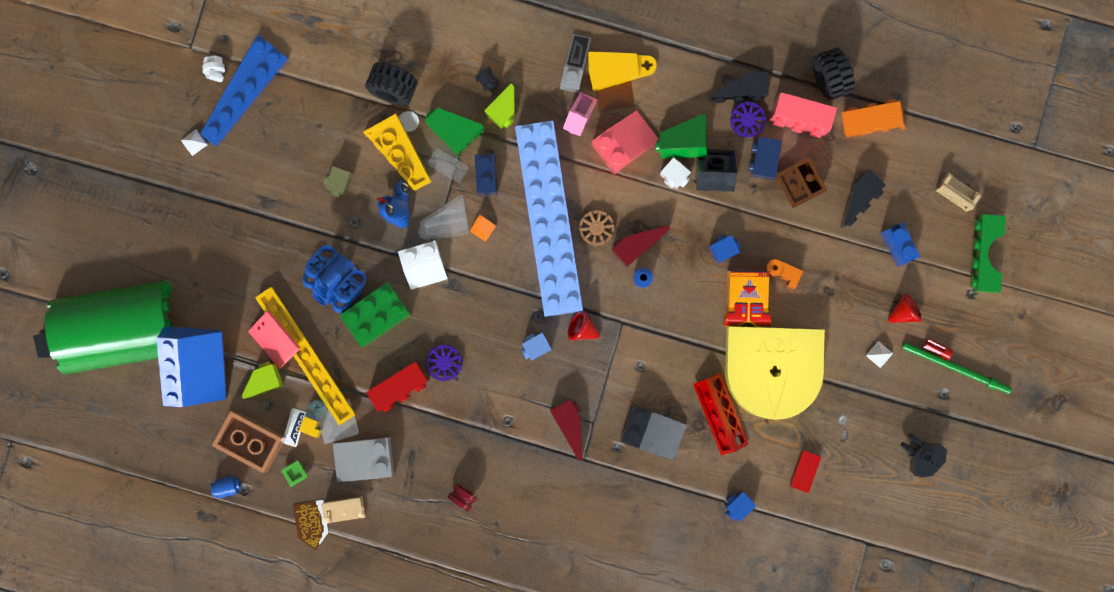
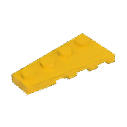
[363,114,432,191]

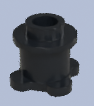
[475,66,499,92]

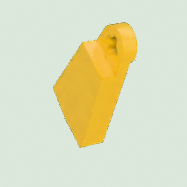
[588,52,657,92]

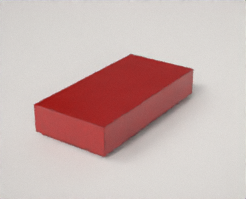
[789,450,822,493]

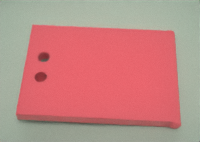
[248,311,300,369]

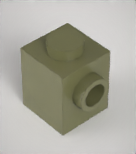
[324,166,354,198]

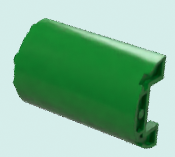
[45,280,173,374]

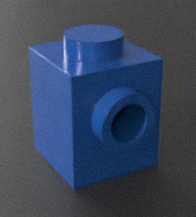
[709,234,741,264]
[725,490,756,522]

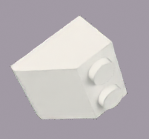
[398,241,448,290]

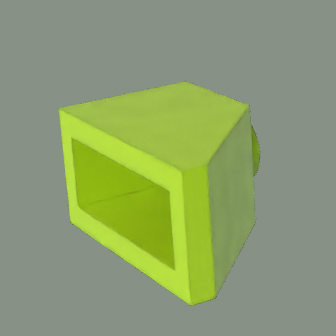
[485,84,515,130]
[242,362,283,399]

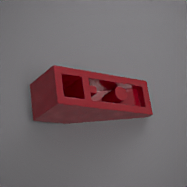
[612,226,671,268]
[550,399,582,461]

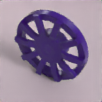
[730,102,766,138]
[426,345,462,381]

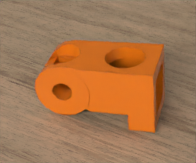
[765,259,803,290]

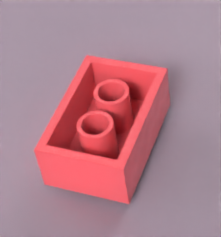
[769,92,837,138]

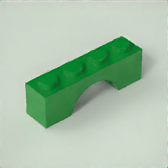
[970,214,1006,294]

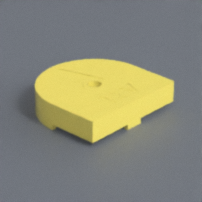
[725,327,825,420]

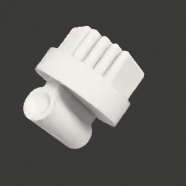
[202,55,225,82]

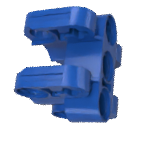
[302,245,366,313]

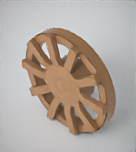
[579,210,615,246]

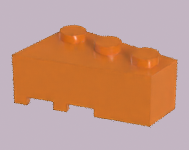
[842,99,906,137]

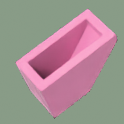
[563,92,598,136]

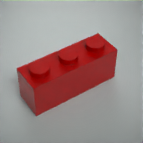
[366,362,429,413]

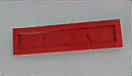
[693,373,749,456]

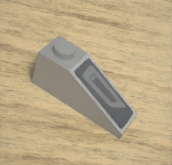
[560,34,591,93]

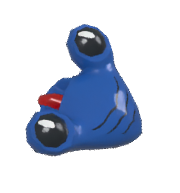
[377,181,410,228]

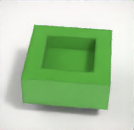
[281,460,309,487]

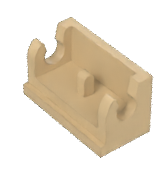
[936,173,982,212]
[321,496,366,523]

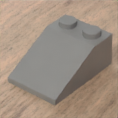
[333,437,395,482]

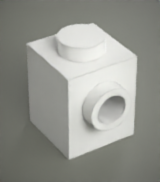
[660,157,691,189]

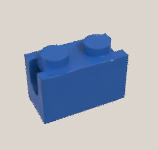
[881,222,920,267]

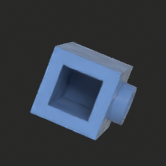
[521,333,552,361]

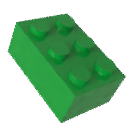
[339,282,411,348]

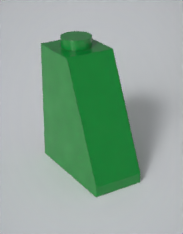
[424,108,485,156]
[656,114,707,159]

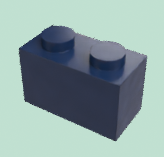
[748,137,782,181]
[474,154,497,196]

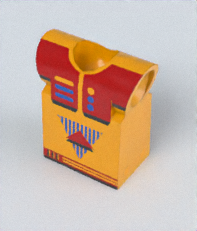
[723,271,771,327]

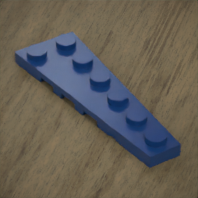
[200,35,288,147]

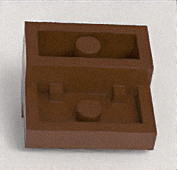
[776,156,828,208]

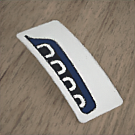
[284,408,307,447]

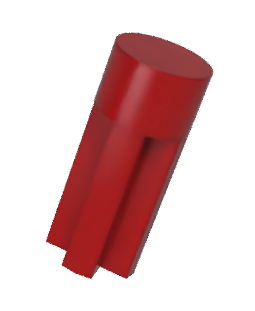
[923,338,953,360]

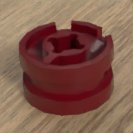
[447,483,478,512]

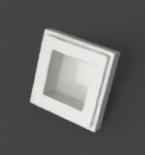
[181,129,208,156]
[866,341,893,368]

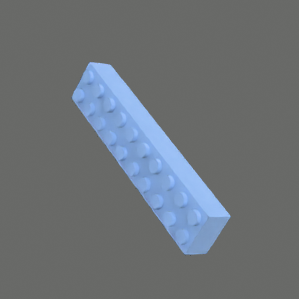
[515,121,583,317]

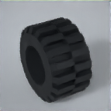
[813,47,855,101]
[365,62,418,106]

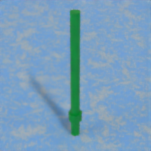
[902,342,1012,394]

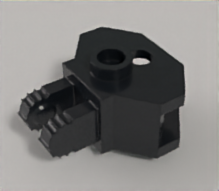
[900,433,947,478]

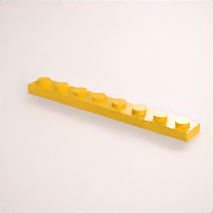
[255,287,356,426]

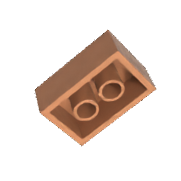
[212,410,286,473]

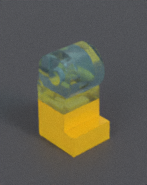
[299,400,328,438]

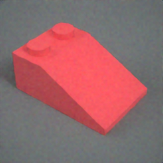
[591,110,659,175]

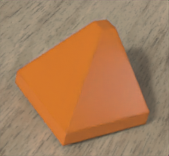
[470,215,496,242]

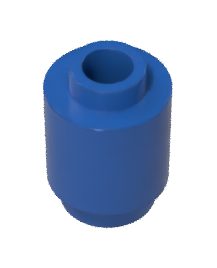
[633,268,653,288]
[211,475,241,498]

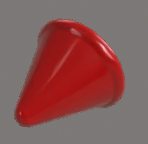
[888,294,922,323]
[567,311,600,341]

